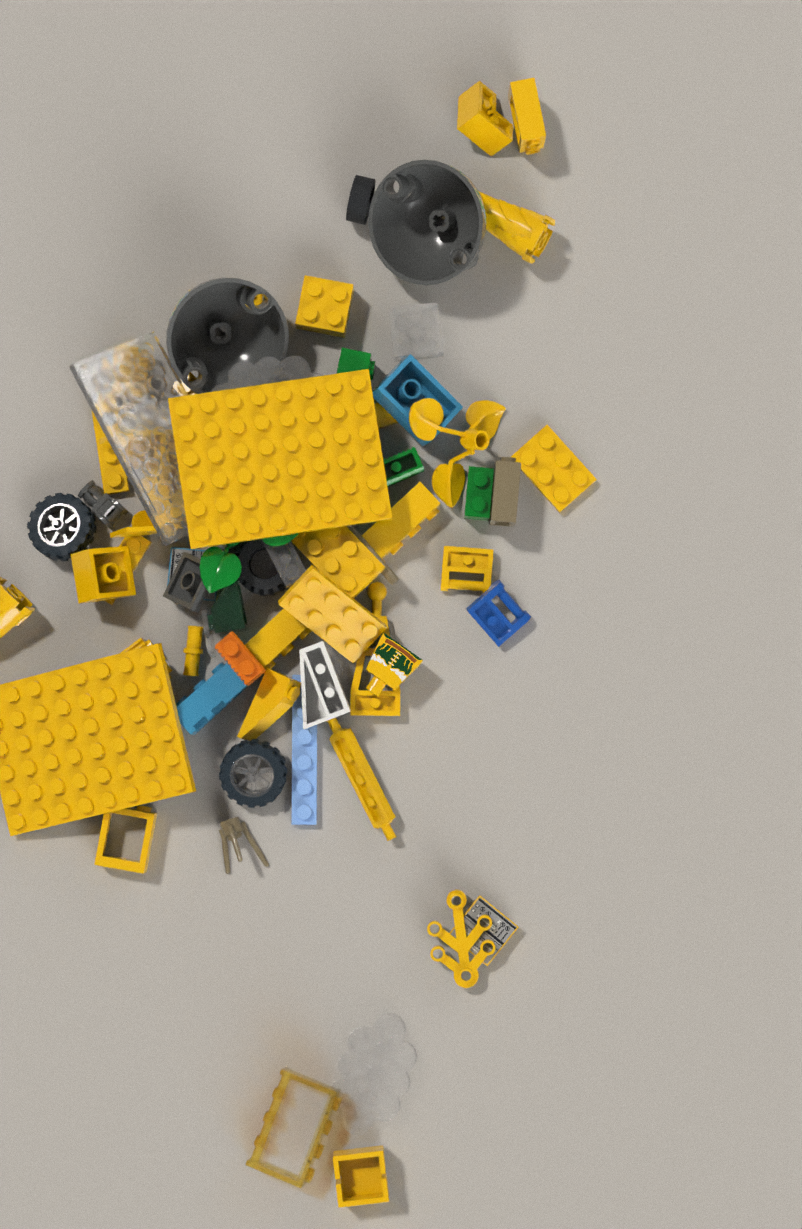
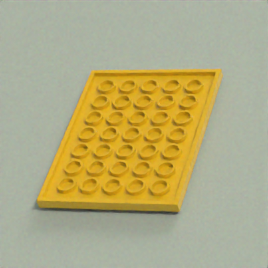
[168,369,392,549]
[0,643,196,836]

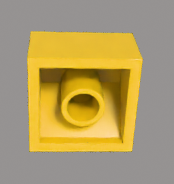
[70,546,136,604]

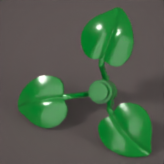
[200,533,299,593]

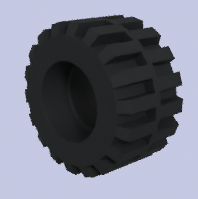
[236,539,297,596]

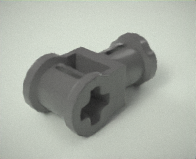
[77,480,128,530]

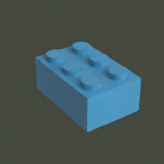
[372,354,463,446]

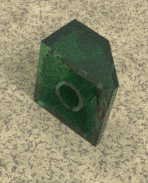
[208,580,249,636]

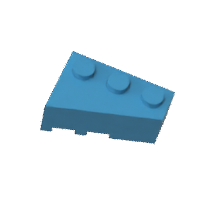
[176,662,248,735]

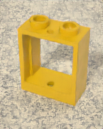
[508,78,546,155]
[94,805,157,874]

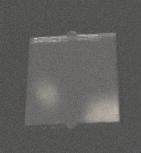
[201,610,217,658]

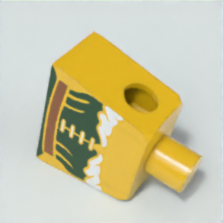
[366,633,423,696]

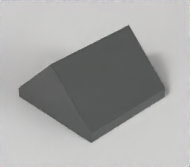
[163,552,208,613]

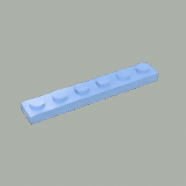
[291,675,317,825]

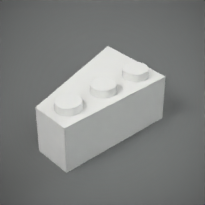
[299,640,351,730]

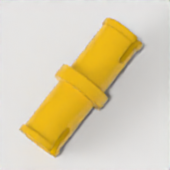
[183,625,203,676]

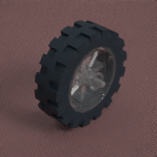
[219,739,288,808]

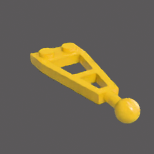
[350,582,401,716]

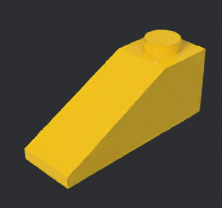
[237,668,301,741]

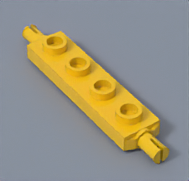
[327,717,397,841]

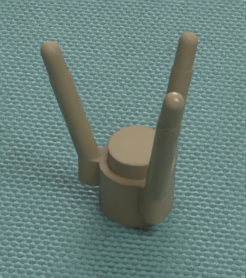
[219,817,269,874]

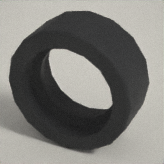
[346,175,376,225]

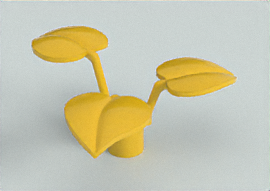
[409,398,506,508]

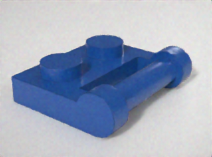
[466,580,531,647]

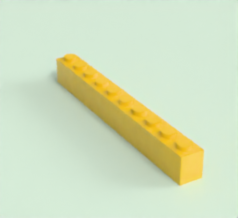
[245,482,440,670]

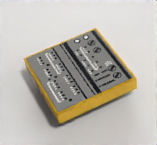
[449,895,519,966]

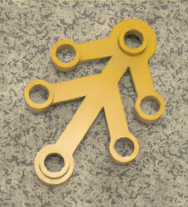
[427,889,495,988]

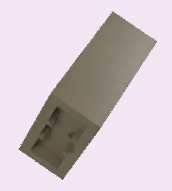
[489,457,521,527]

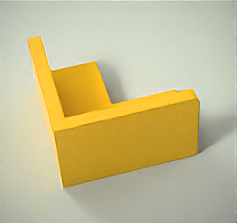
[457,80,513,156]

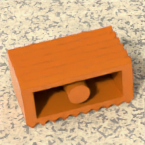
[215,631,266,686]

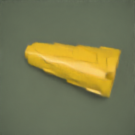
[478,191,555,264]
[0,577,35,638]

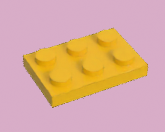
[511,425,597,513]

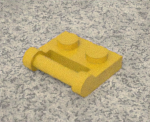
[440,546,494,594]

